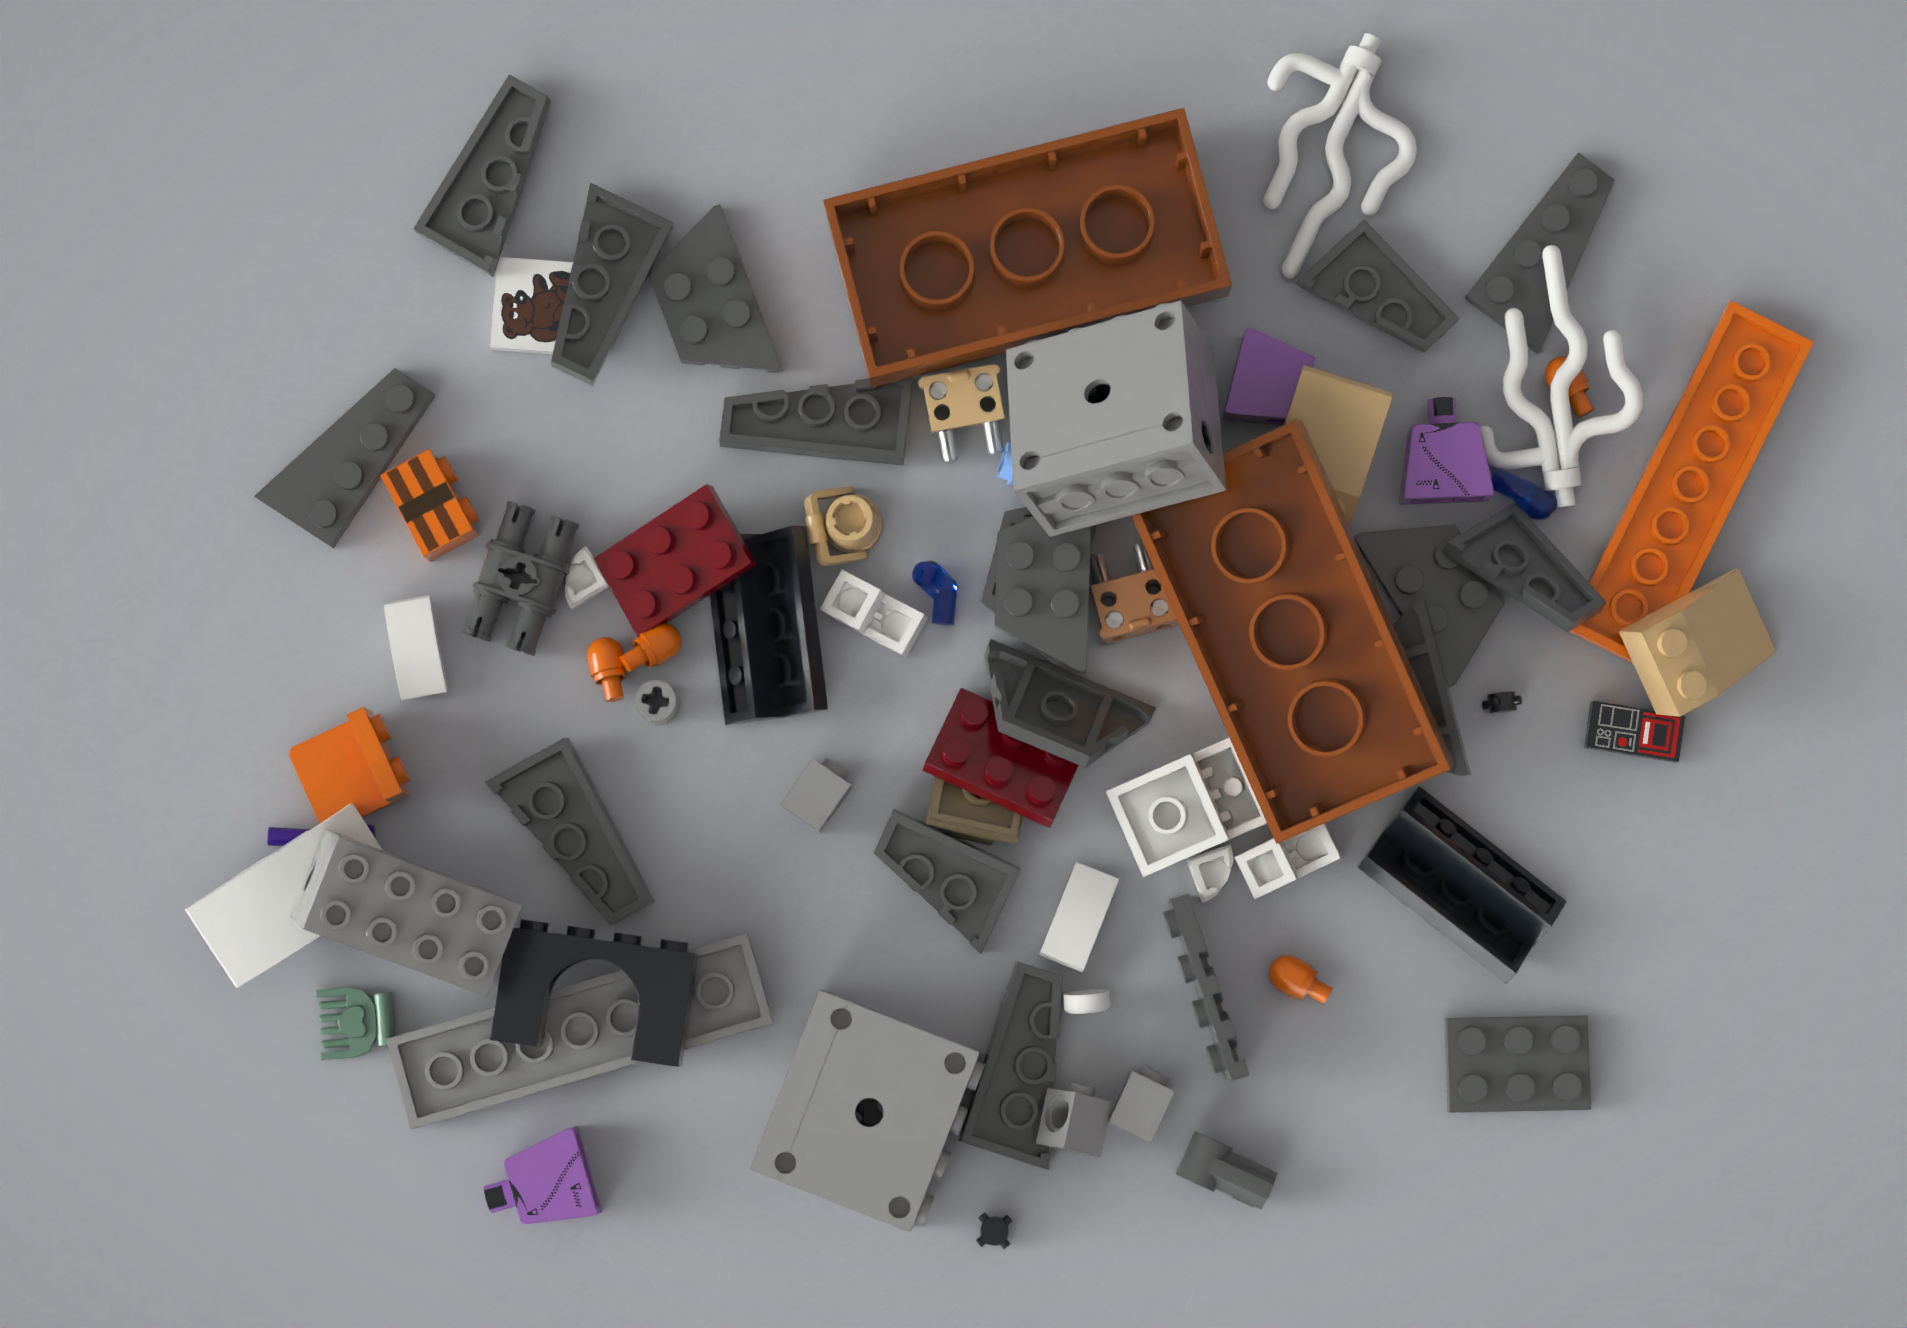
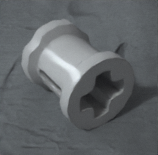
[635,680,680,725]

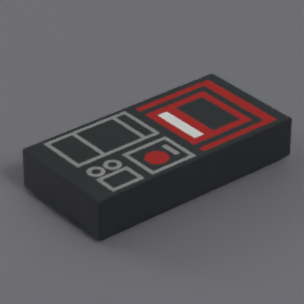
[1584,701,1685,763]

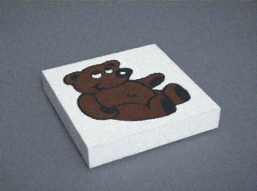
[490,257,573,354]

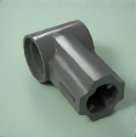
[1176,1131,1278,1210]

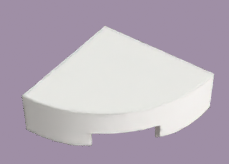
[565,546,610,610]
[1186,844,1233,904]

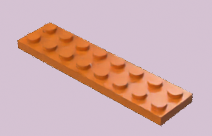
[1569,301,1814,664]

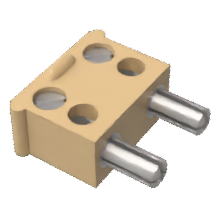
[918,364,1005,463]

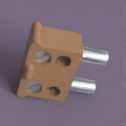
[1090,542,1178,645]

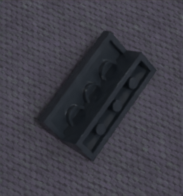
[710,526,828,725]
[1358,786,1567,984]

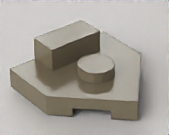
[925,777,1023,845]

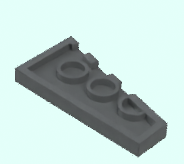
[1465,152,1615,354]
[1163,894,1250,1081]

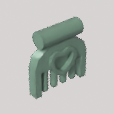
[316,987,395,1060]

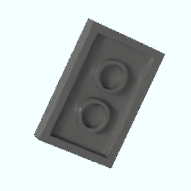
[1444,1015,1591,1113]

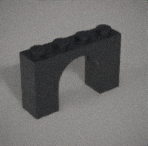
[490,919,699,1067]

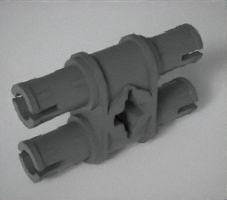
[463,501,579,656]

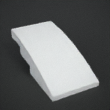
[1106,738,1267,877]
[185,803,383,988]

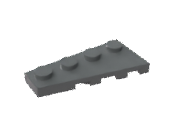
[413,74,551,277]
[551,182,674,386]
[254,368,435,549]
[719,377,913,466]
[485,738,655,925]
[958,961,1063,1170]

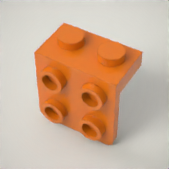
[289,707,411,824]

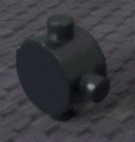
[1482,691,1522,714]
[976,1212,1013,1249]

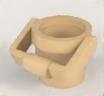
[804,486,882,566]

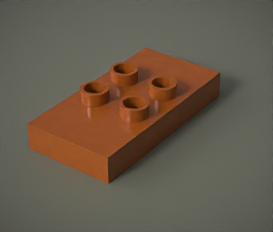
[823,108,1232,388]
[1131,420,1455,844]

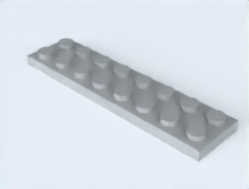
[386,933,774,1130]

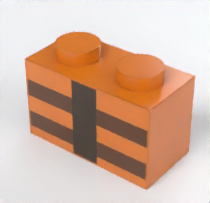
[380,449,480,562]

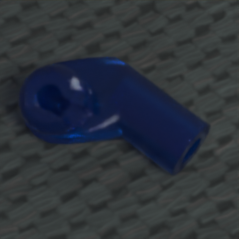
[1491,468,1557,520]
[912,560,958,626]

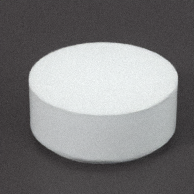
[1063,989,1111,1014]

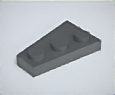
[874,809,1021,954]

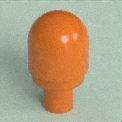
[1545,356,1594,419]
[619,623,682,672]
[587,637,627,702]
[1269,955,1333,1004]

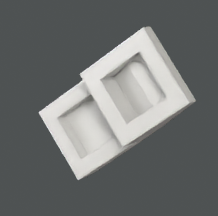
[819,570,928,658]
[384,595,448,701]
[1234,823,1343,899]
[1039,862,1119,972]

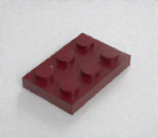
[594,484,757,637]
[922,688,1079,828]

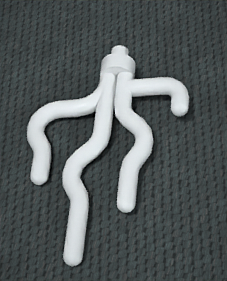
[1263,33,1417,279]
[1480,245,1644,507]

